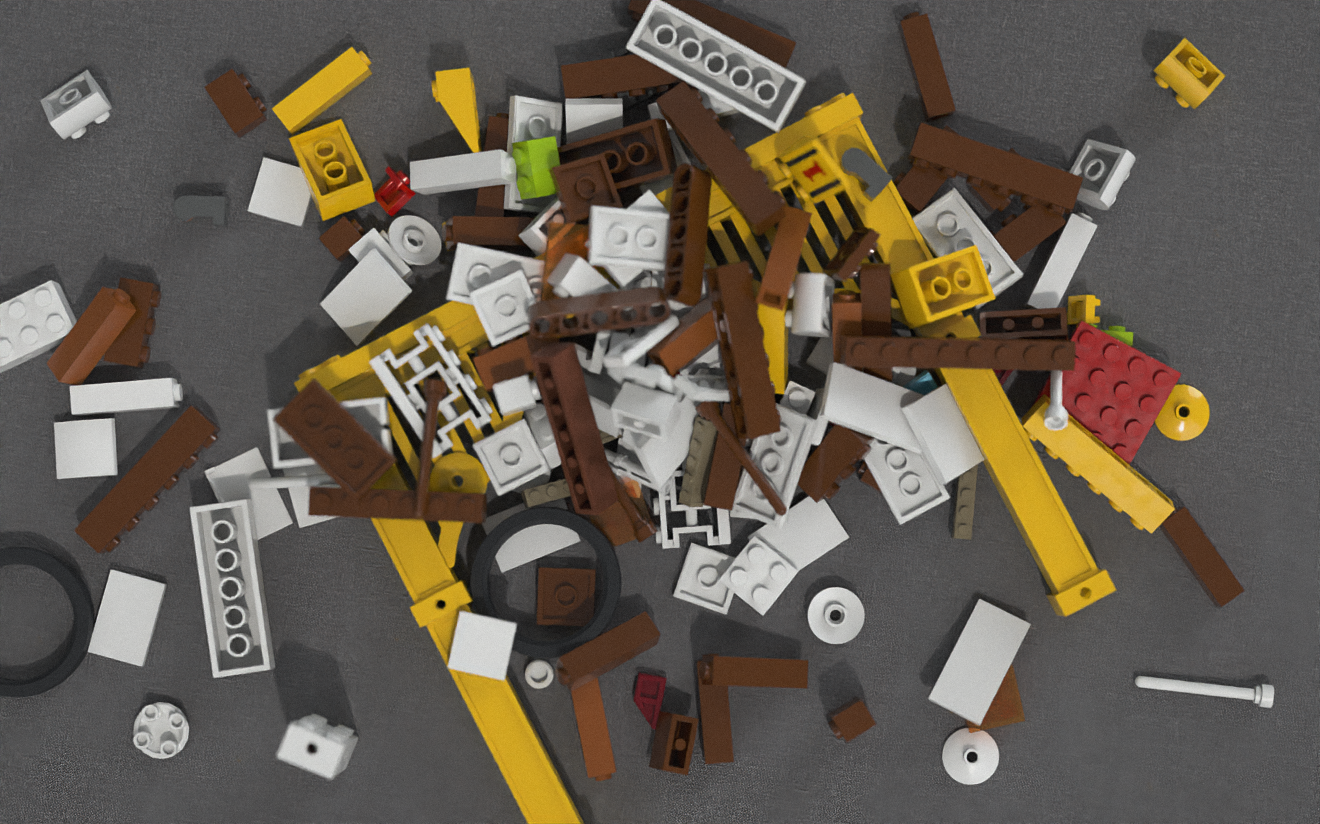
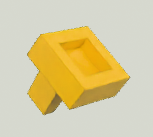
[1067,295,1101,325]

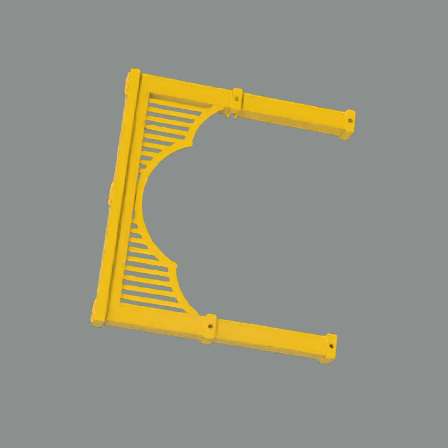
[294,93,1116,824]

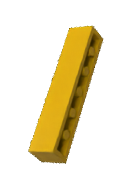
[1021,394,1175,534]

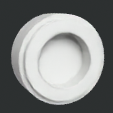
[525,660,554,689]

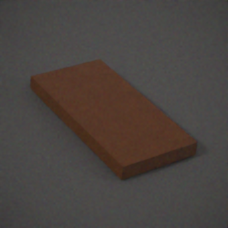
[272,378,398,502]

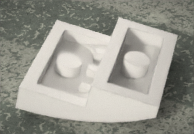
[54,418,118,479]

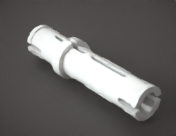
[604,448,673,495]

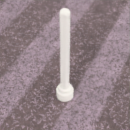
[1044,370,1068,430]
[248,474,338,490]
[1135,676,1274,708]

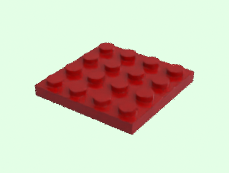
[1030,319,1182,465]

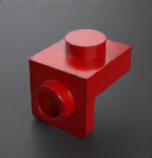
[374,166,416,217]

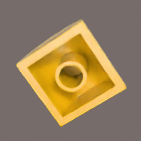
[1153,38,1225,109]

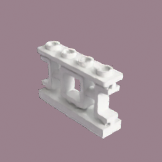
[369,323,493,458]
[653,433,731,549]

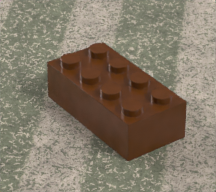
[557,118,677,192]

